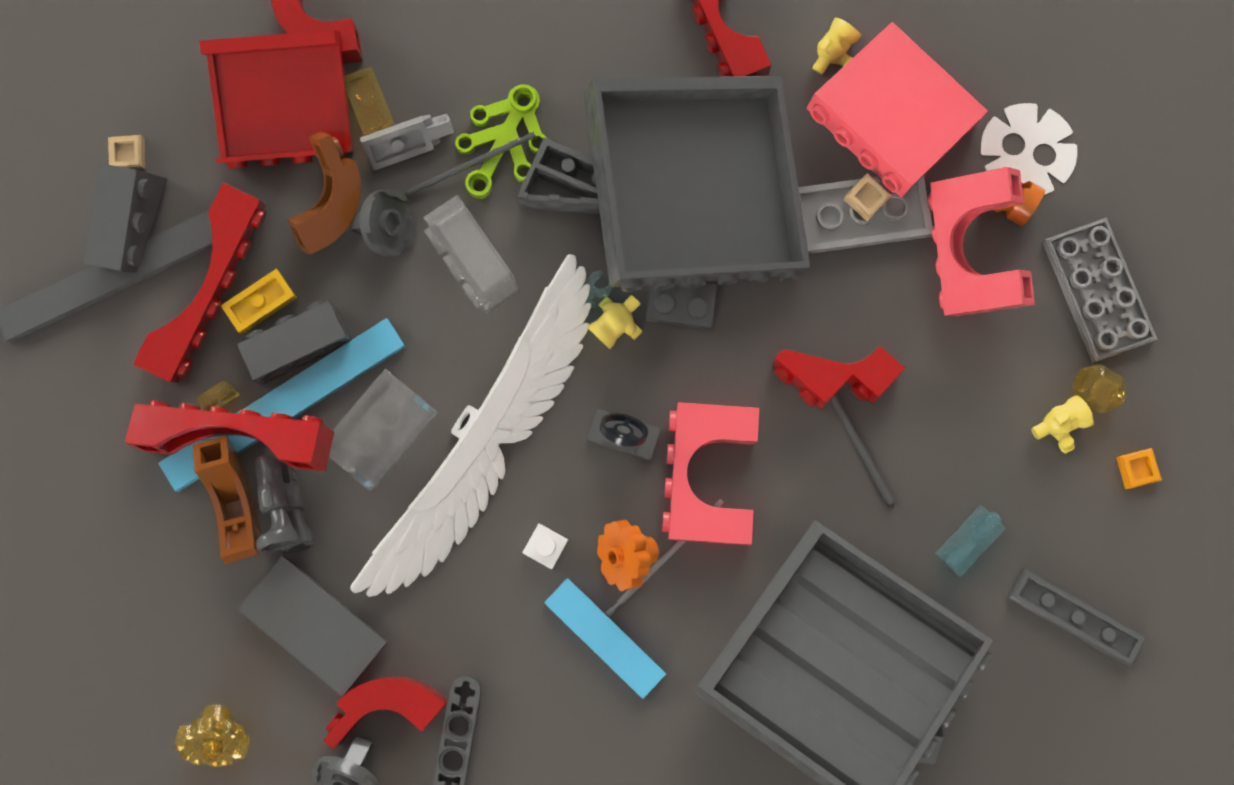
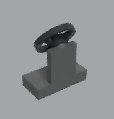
[587,408,661,461]

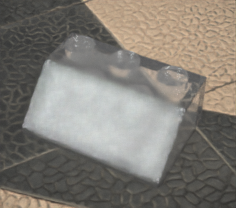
[329,368,438,492]

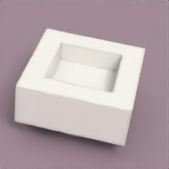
[522,523,569,570]

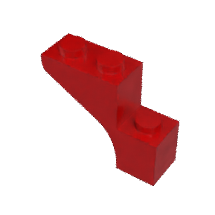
[772,346,905,410]

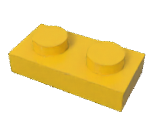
[221,268,297,335]

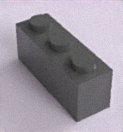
[237,300,351,385]

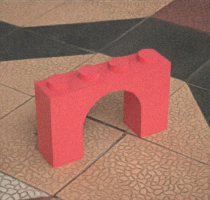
[928,167,1035,316]
[662,402,759,545]

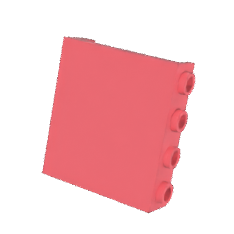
[806,22,988,198]

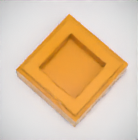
[1116,448,1162,490]

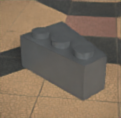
[517,137,600,215]
[83,163,168,273]

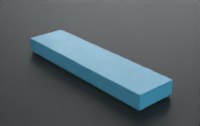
[544,578,666,699]

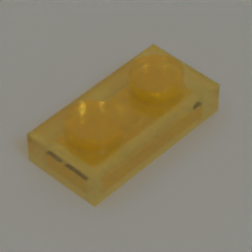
[345,66,395,136]

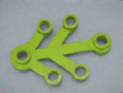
[455,84,547,199]

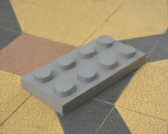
[798,175,933,254]

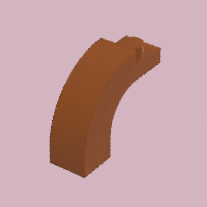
[287,131,361,255]
[193,435,261,564]

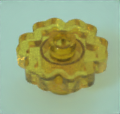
[174,705,250,767]

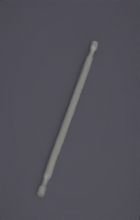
[605,499,724,617]

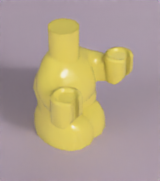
[812,18,862,75]
[587,295,643,350]
[1031,395,1094,454]

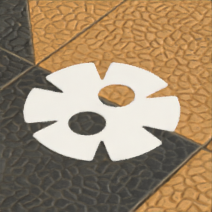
[981,103,1077,195]

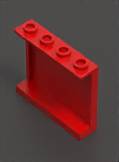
[199,30,353,169]

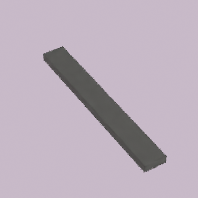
[0,210,213,343]

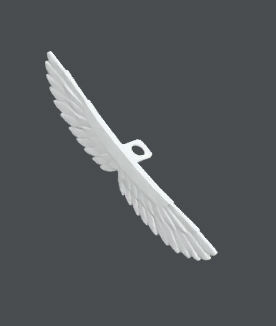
[350,254,591,597]

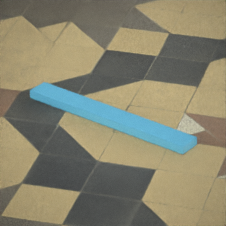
[158,318,406,492]

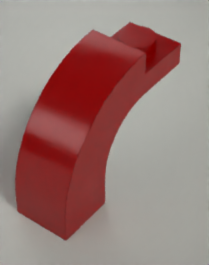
[271,0,363,64]
[323,676,447,750]

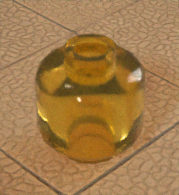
[1072,364,1126,413]

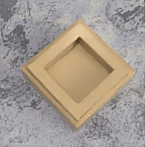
[108,135,145,170]
[843,173,892,222]

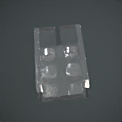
[423,195,520,313]

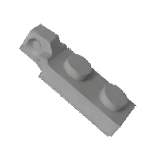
[360,114,454,171]

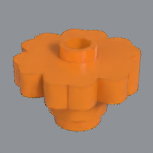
[597,519,659,591]

